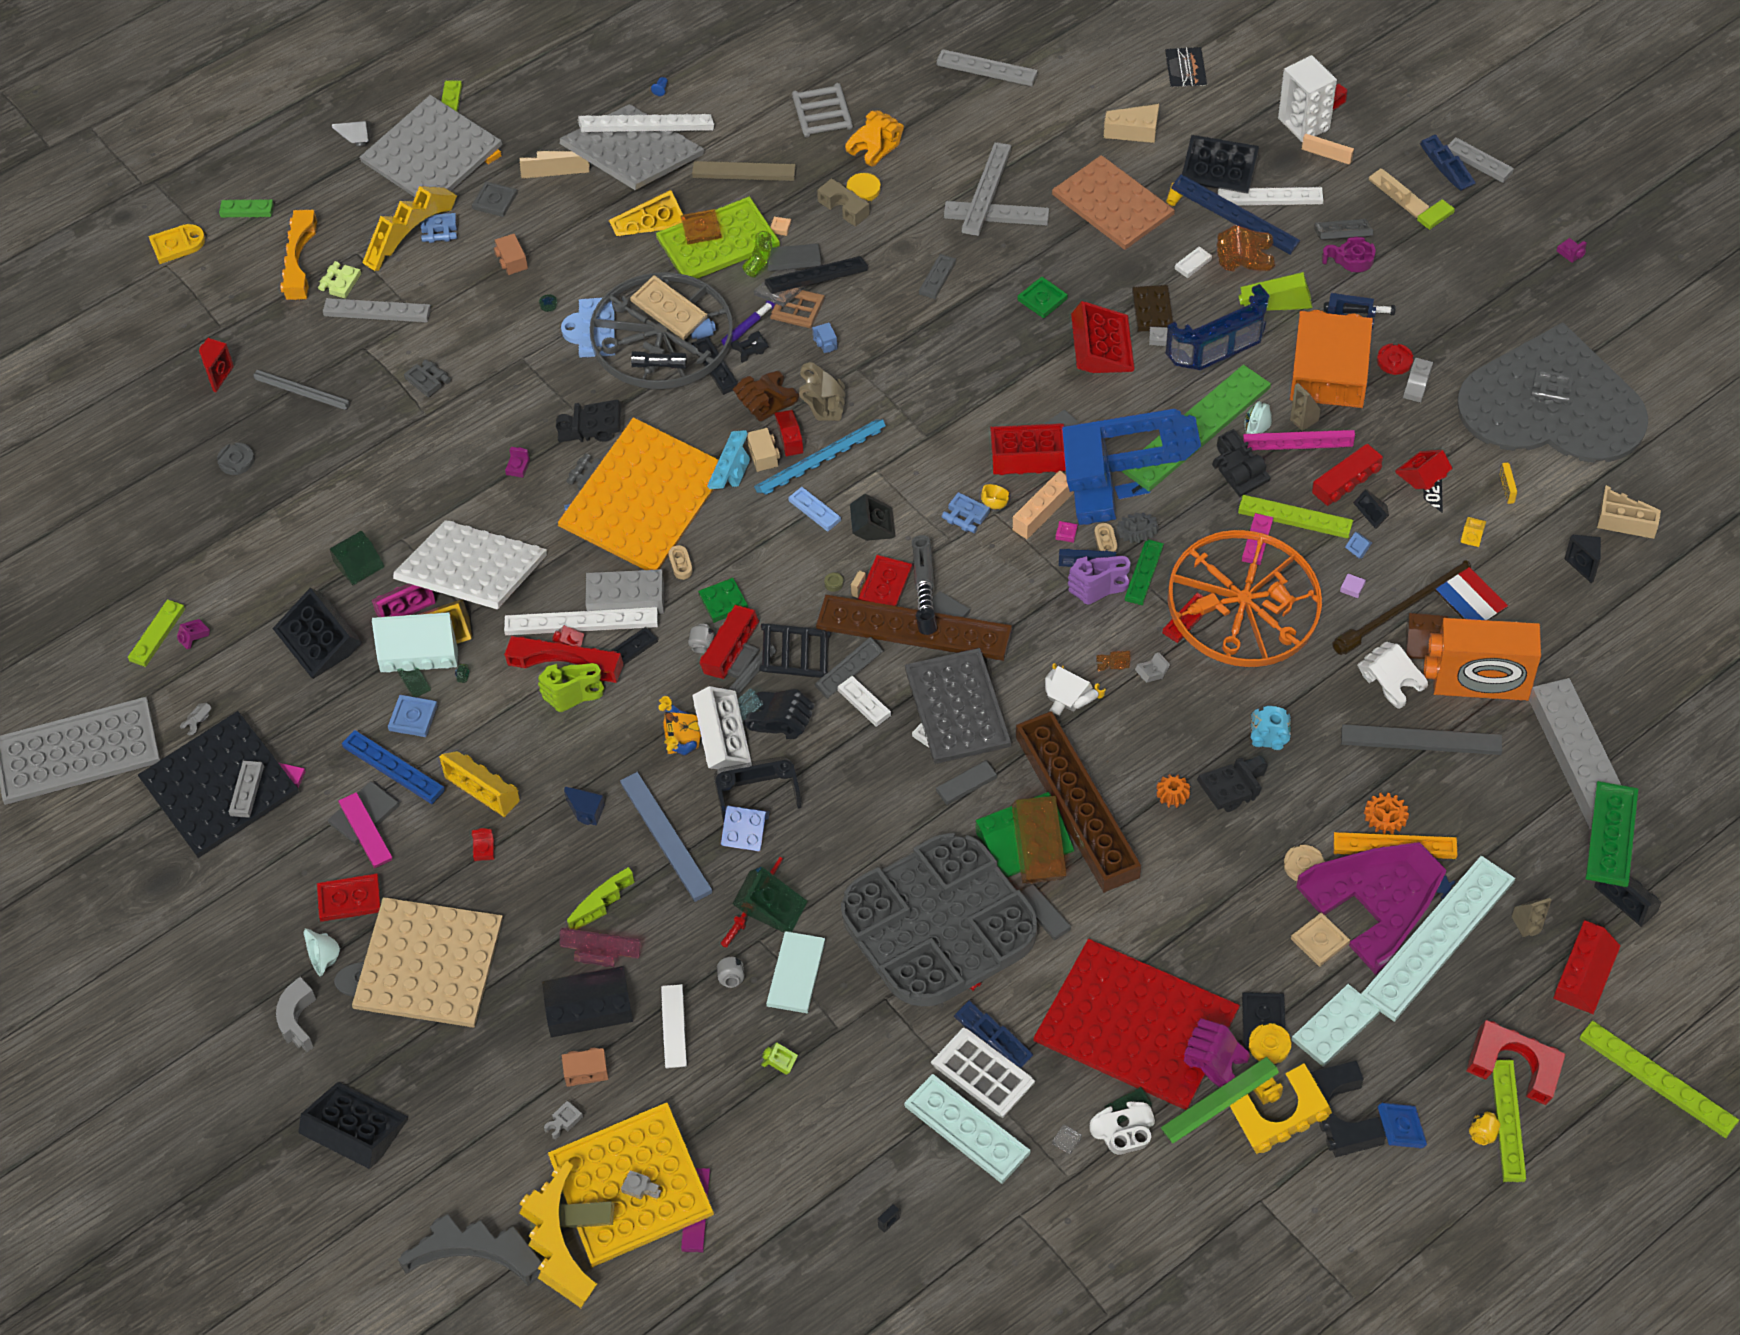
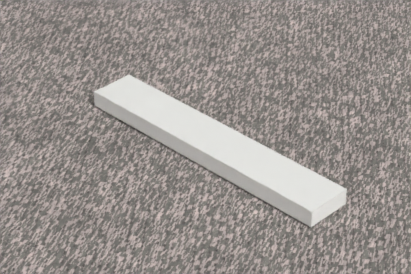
[1218,187,1323,205]

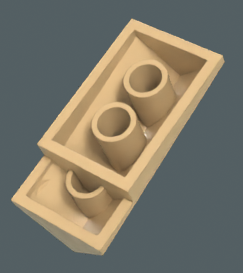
[520,151,590,178]

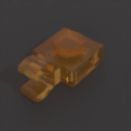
[1096,651,1130,671]

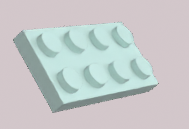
[1292,984,1380,1067]

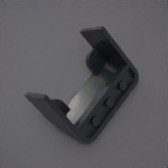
[714,756,801,823]

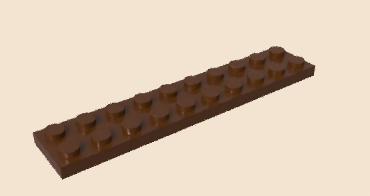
[816,594,1012,661]

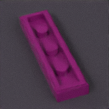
[681,1168,710,1252]

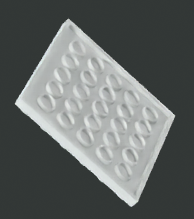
[393,520,547,609]

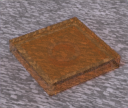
[680,209,721,244]

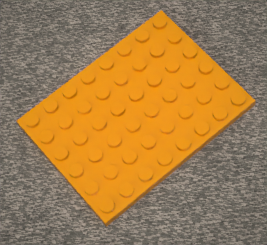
[558,417,719,570]

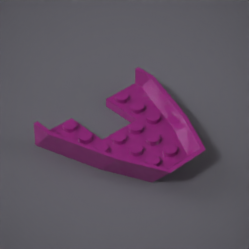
[1296,842,1447,975]

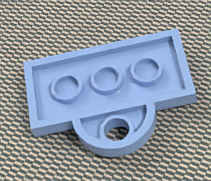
[561,298,615,357]

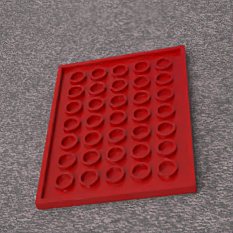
[1034,939,1240,1110]

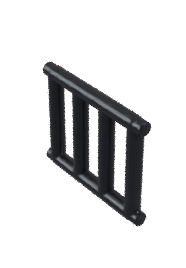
[759,623,831,678]

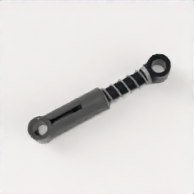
[911,535,937,635]

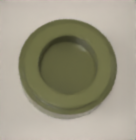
[824,573,843,592]

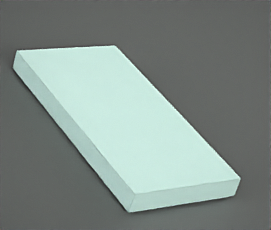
[767,931,825,1013]

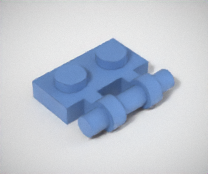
[421,213,457,243]
[942,492,990,533]

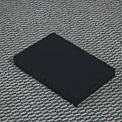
[1242,992,1286,1052]

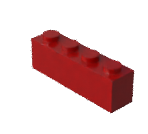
[1312,443,1383,506]
[699,605,759,679]

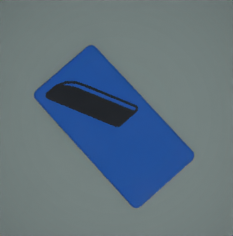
[1114,482,1151,499]

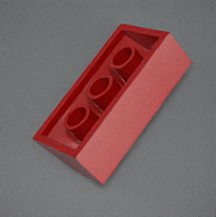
[1553,920,1620,1015]

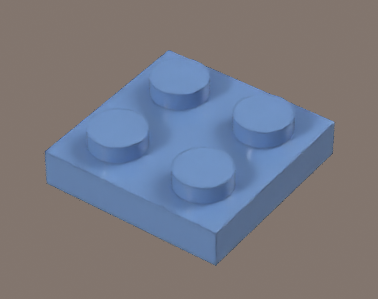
[388,695,438,737]

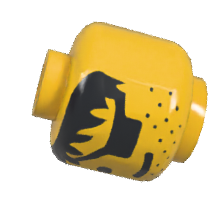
[1469,1112,1501,1145]

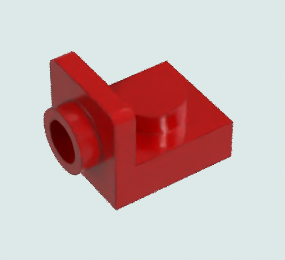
[472,828,494,861]

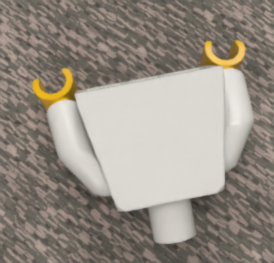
[1045,663,1106,717]

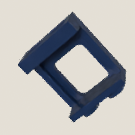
[1327,293,1376,329]

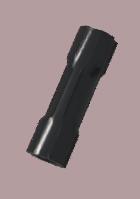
[631,351,687,369]

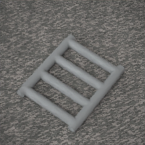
[792,83,853,137]

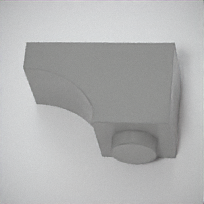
[1403,357,1433,403]

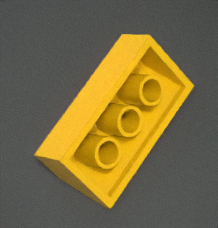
[439,751,520,817]

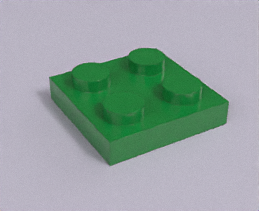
[1017,276,1068,319]
[698,578,748,623]

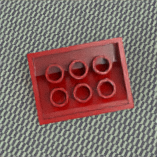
[1071,301,1134,373]
[990,423,1066,475]

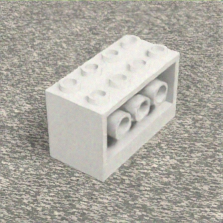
[1278,55,1337,143]

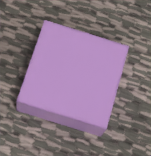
[1340,574,1366,598]

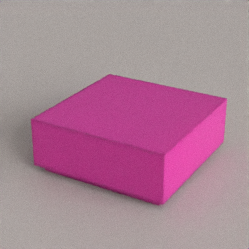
[1055,521,1078,543]

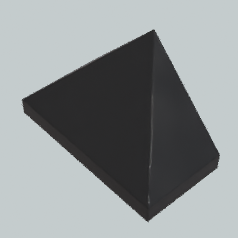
[1353,489,1389,529]

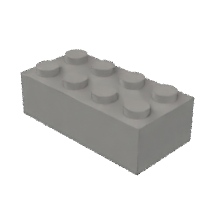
[586,570,664,614]

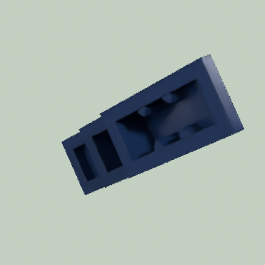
[1420,134,1476,191]
[954,1000,1033,1068]

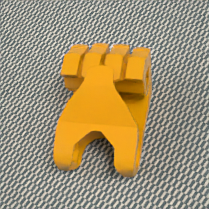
[845,110,904,167]

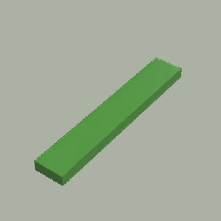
[1161,1057,1279,1144]

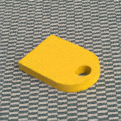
[149,224,205,264]

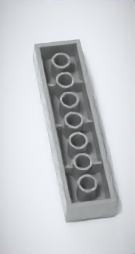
[1529,678,1621,829]

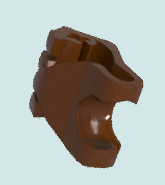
[733,371,799,421]

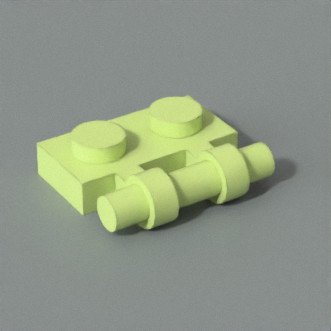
[318,261,361,299]

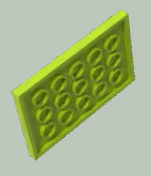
[656,196,780,279]

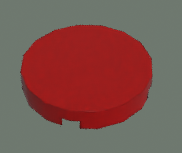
[1377,343,1413,375]

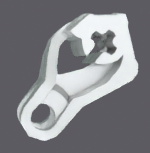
[1358,642,1428,709]

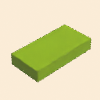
[1417,199,1455,230]

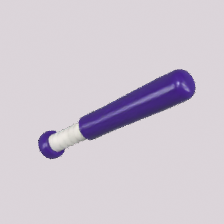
[721,299,775,346]

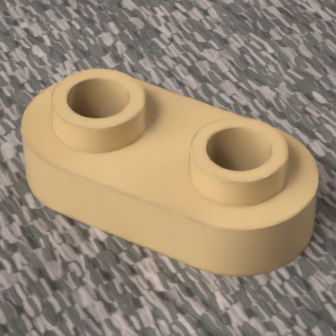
[1094,523,1117,553]
[669,545,693,579]

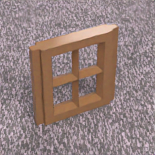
[770,288,825,329]

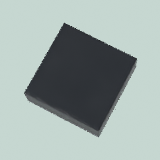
[878,1204,900,1233]

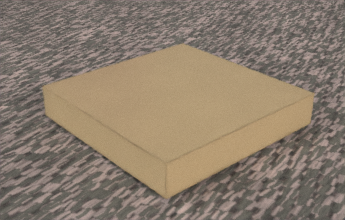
[1291,912,1350,967]

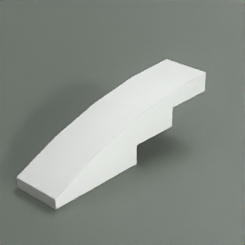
[661,985,687,1069]

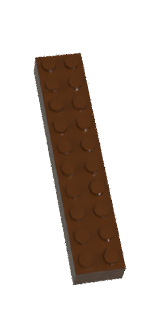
[1016,711,1141,893]

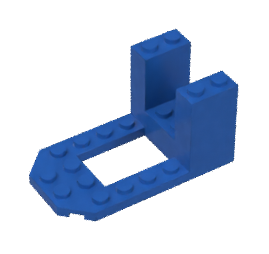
[1062,409,1201,525]

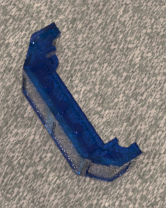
[1165,284,1270,370]

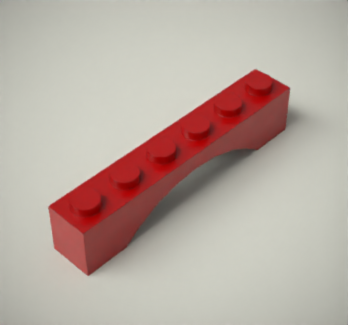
[504,636,624,683]

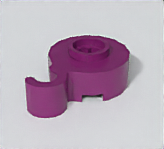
[1322,237,1376,273]

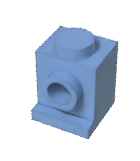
[812,323,837,353]

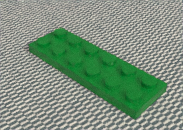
[1585,781,1639,887]

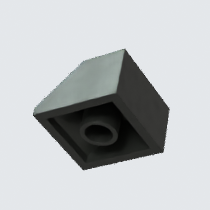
[850,494,895,541]

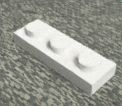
[838,676,891,727]

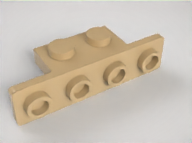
[1369,169,1429,218]

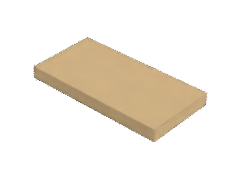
[630,275,707,340]

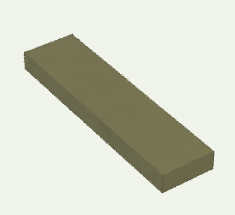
[530,1202,615,1230]

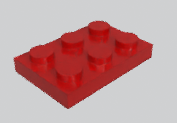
[858,555,913,606]
[317,874,381,922]

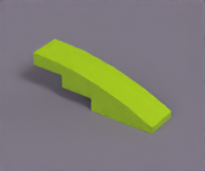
[567,867,634,933]

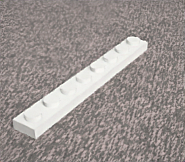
[578,114,714,132]
[504,607,658,635]

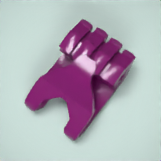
[1184,1019,1250,1088]

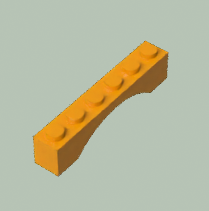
[281,210,317,300]

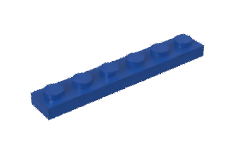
[342,730,445,804]

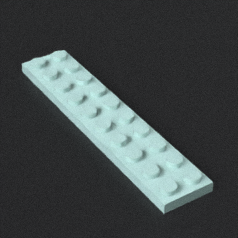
[1361,856,1515,1022]

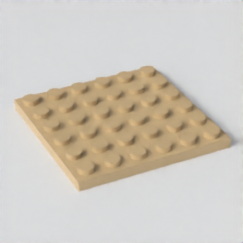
[352,897,503,1028]

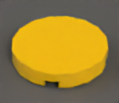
[846,173,881,201]
[1249,1023,1291,1064]

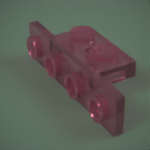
[560,928,641,967]

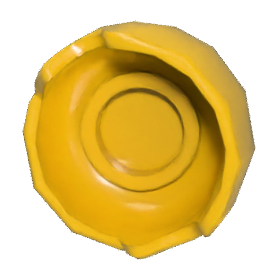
[981,484,1009,510]

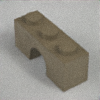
[817,178,870,227]

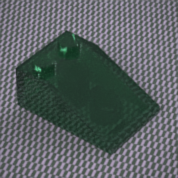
[732,867,808,933]

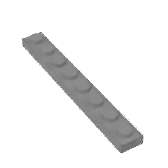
[962,142,1011,236]

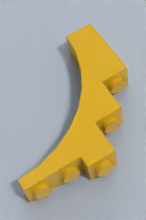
[519,1161,597,1308]

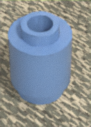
[690,318,716,340]

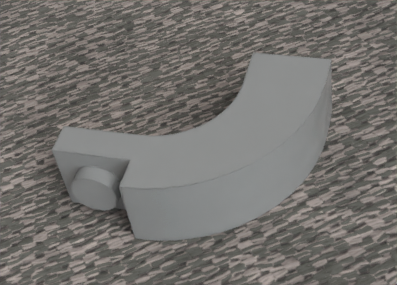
[276,977,316,1052]

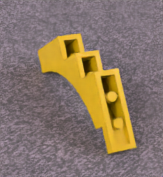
[362,186,457,271]

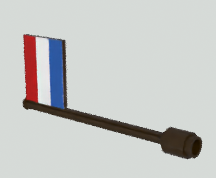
[1332,560,1508,655]

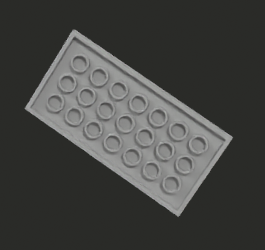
[0,697,160,805]

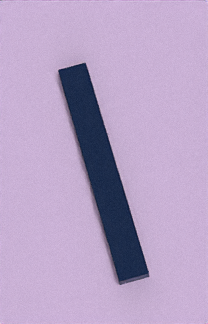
[1171,174,1300,255]

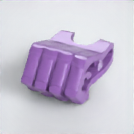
[1068,556,1131,604]

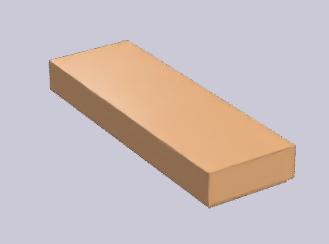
[1302,133,1354,165]

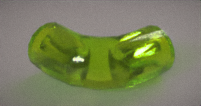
[742,231,772,278]

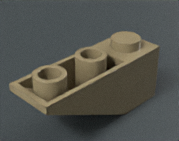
[1512,898,1551,937]

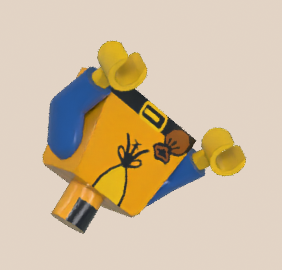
[659,696,701,755]

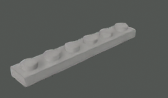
[937,49,1037,86]
[944,201,1049,225]
[323,298,431,322]

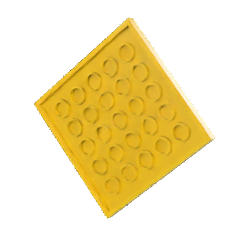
[548,1102,714,1267]

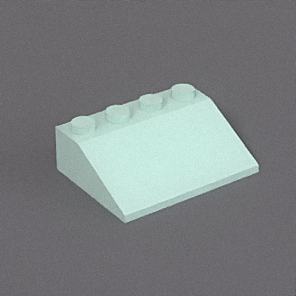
[372,613,458,672]

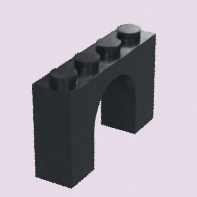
[1310,1060,1386,1158]

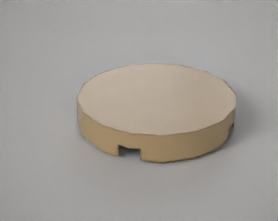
[1284,844,1325,881]

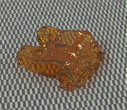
[1217,226,1275,271]

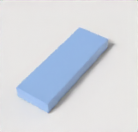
[788,487,841,531]

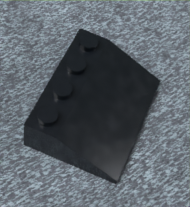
[1182,135,1259,194]
[272,588,362,679]
[542,966,633,1038]
[298,1082,408,1169]

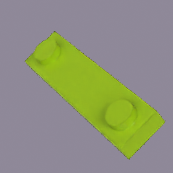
[128,599,185,667]

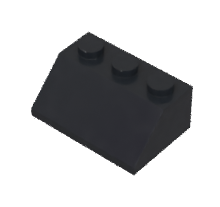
[1594,876,1661,927]

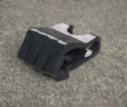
[744,689,814,739]

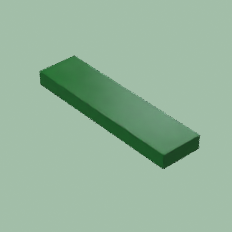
[1125,539,1164,606]

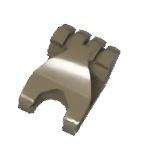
[799,362,845,421]

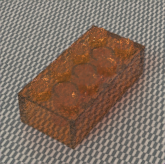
[1012,796,1067,884]

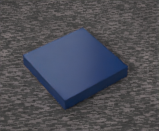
[1377,1103,1427,1148]

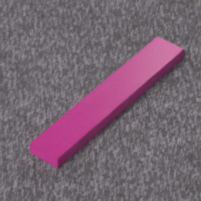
[1243,430,1355,450]

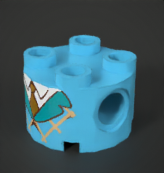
[1251,706,1291,750]

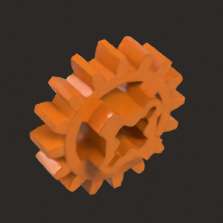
[1364,793,1409,834]

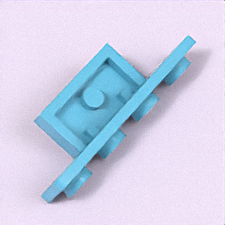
[707,430,751,489]

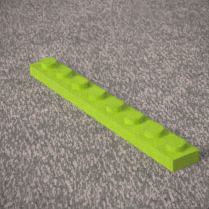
[1579,1021,1739,1138]

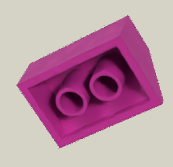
[372,583,436,617]

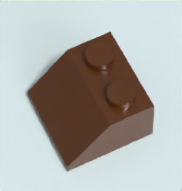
[1406,613,1448,659]

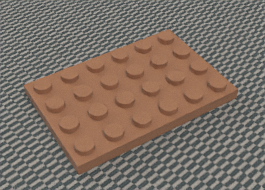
[1052,155,1174,250]

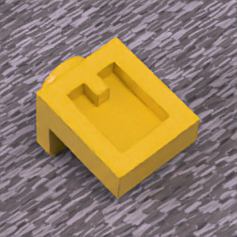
[1461,517,1486,547]
[1254,1077,1283,1105]

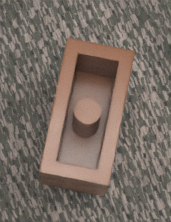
[494,234,528,275]
[562,1048,609,1087]

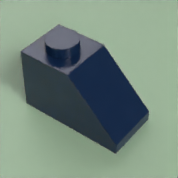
[564,786,605,826]

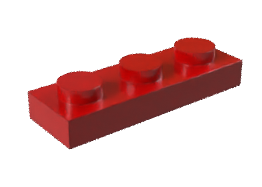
[1162,592,1205,643]

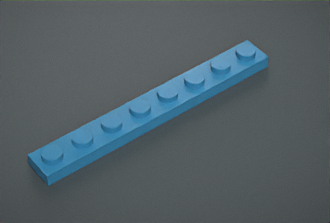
[754,419,886,494]

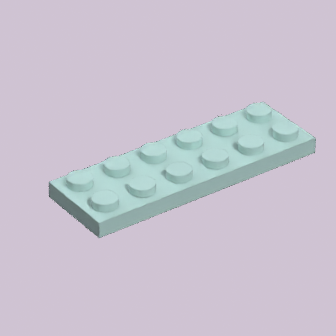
[905,1074,1030,1184]

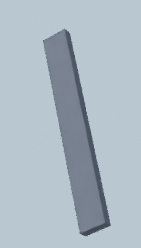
[620,772,712,902]

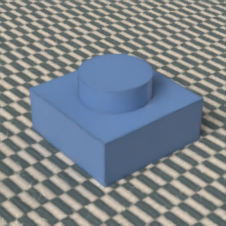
[1345,532,1372,558]

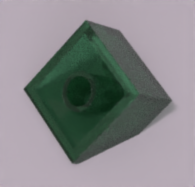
[330,530,385,586]

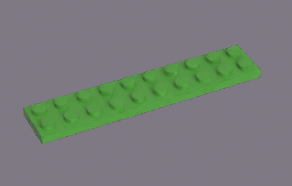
[1122,364,1271,491]

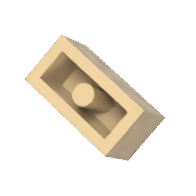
[747,428,780,472]

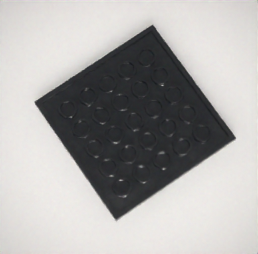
[138,711,299,858]

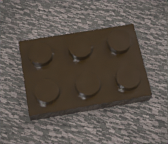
[1132,285,1173,332]

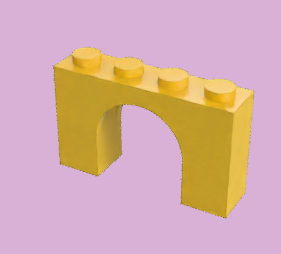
[1230,1063,1332,1154]

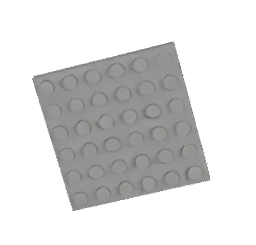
[360,95,502,197]
[560,104,704,190]

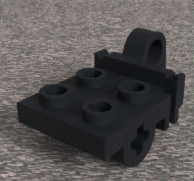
[556,399,621,443]
[1212,428,1271,498]
[1197,756,1268,812]

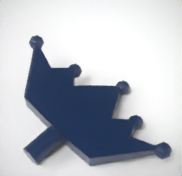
[1436,875,1455,899]

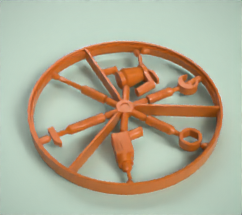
[1167,530,1322,667]

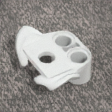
[1090,1102,1155,1155]

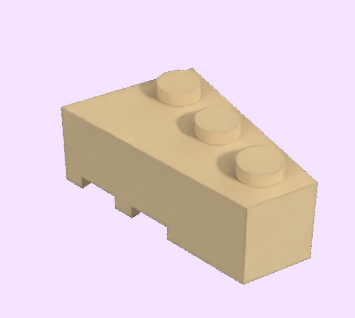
[1104,104,1159,143]
[1597,485,1661,539]

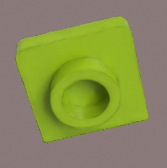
[761,1042,798,1075]

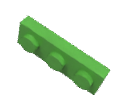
[219,200,274,217]

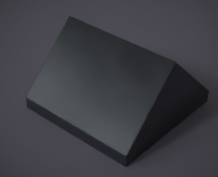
[1564,534,1601,583]

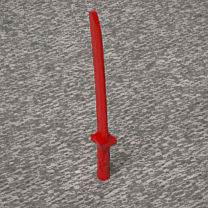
[721,857,783,948]

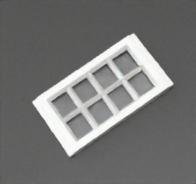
[931,1027,1035,1118]

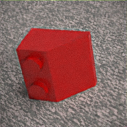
[199,338,234,392]
[1395,450,1453,490]

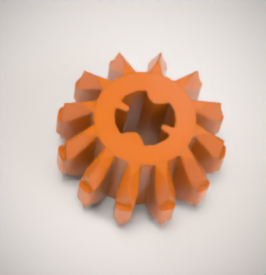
[1156,774,1190,808]

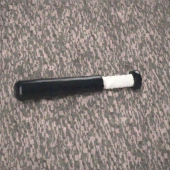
[1323,302,1396,315]

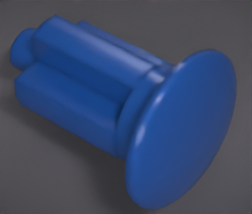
[651,77,668,96]

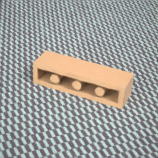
[1013,470,1074,539]

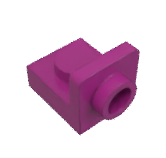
[1556,238,1587,263]
[505,447,530,478]
[177,619,210,649]

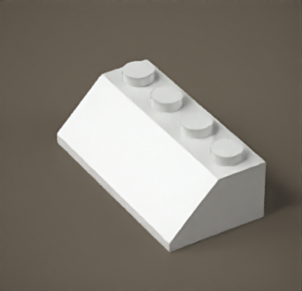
[692,686,751,769]

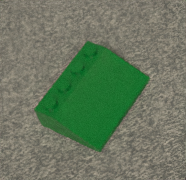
[976,792,1074,878]

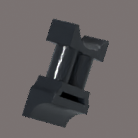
[731,331,769,363]

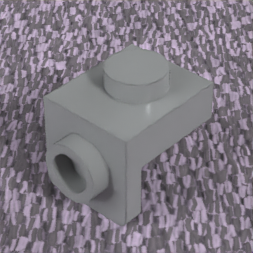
[1135,652,1170,683]

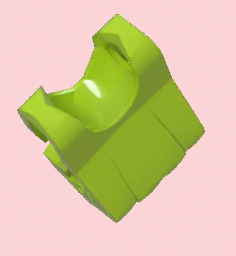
[538,663,604,712]

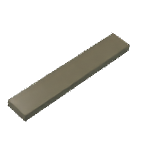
[692,161,796,181]

